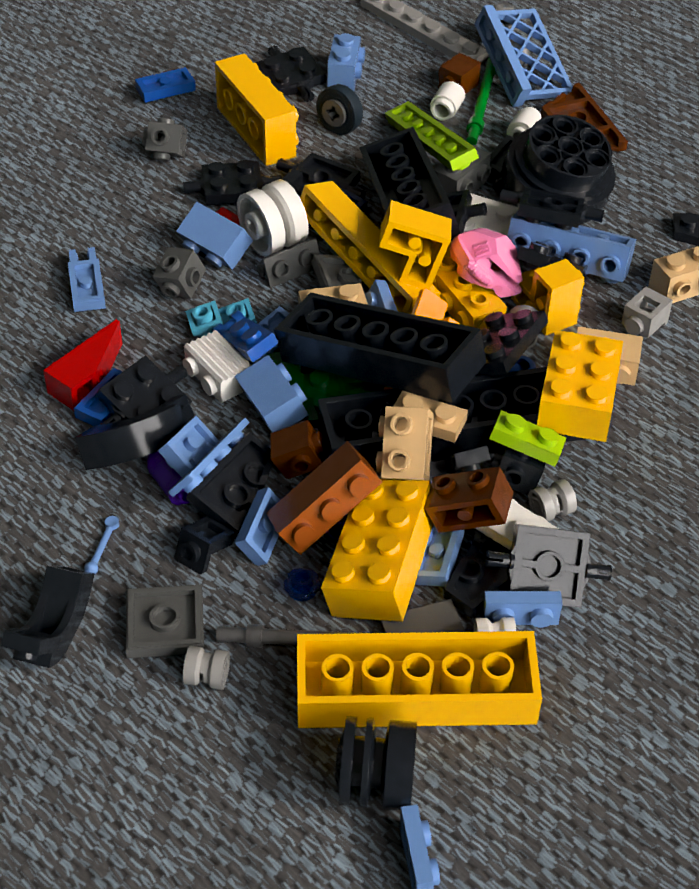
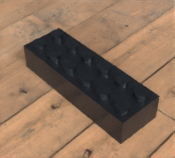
[359,127,461,256]
[274,293,486,403]

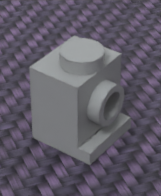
[621,286,673,338]

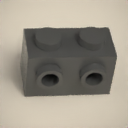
[434,145,491,194]

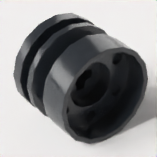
[335,716,417,810]

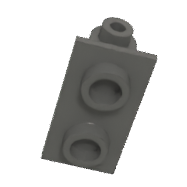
[257,238,320,288]

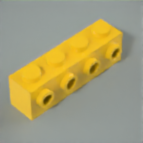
[432,241,507,328]

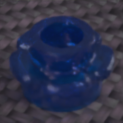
[284,568,321,601]

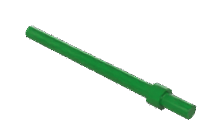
[466,56,496,145]

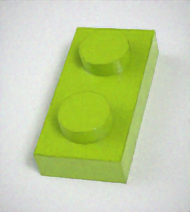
[489,410,566,467]

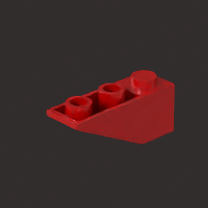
[43,319,123,411]

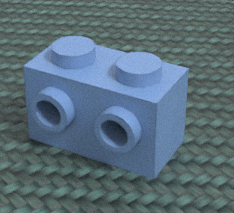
[327,33,365,91]
[176,202,253,269]
[235,355,308,433]

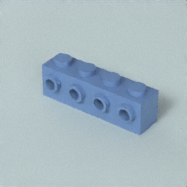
[507,211,637,283]

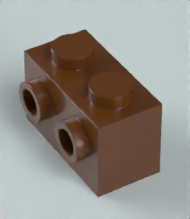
[424,467,514,533]

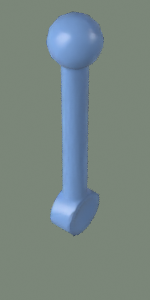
[84,516,119,574]

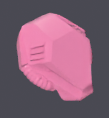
[450,228,523,298]

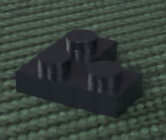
[516,241,588,276]
[429,446,491,484]

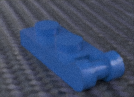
[212,310,279,362]

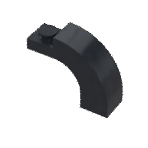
[75,394,194,470]
[1,565,95,668]

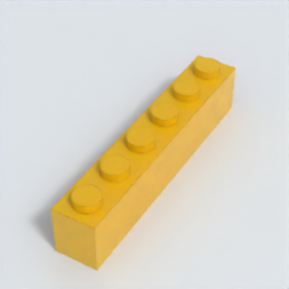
[300,181,441,314]

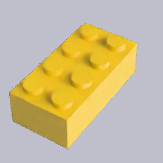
[215,53,299,166]
[321,479,433,622]

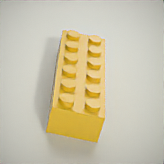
[297,631,542,728]

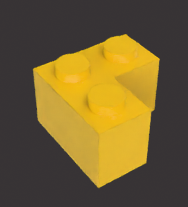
[379,200,452,290]
[511,259,584,336]

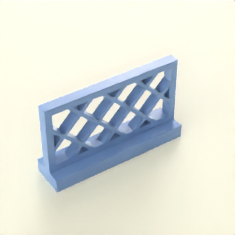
[475,5,573,107]

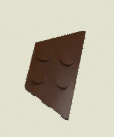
[541,83,628,151]

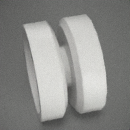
[237,179,308,257]

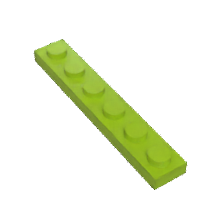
[385,101,479,171]

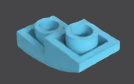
[185,298,258,337]

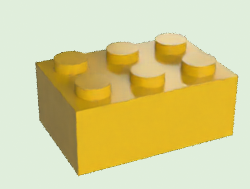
[537,330,623,442]

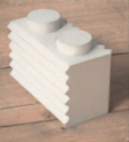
[183,330,251,403]

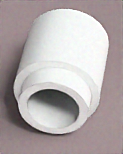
[430,81,465,121]
[507,107,541,137]

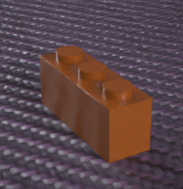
[267,441,382,555]

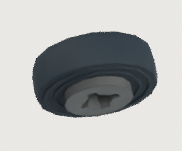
[316,84,363,136]

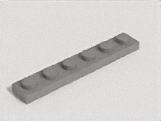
[361,0,489,63]

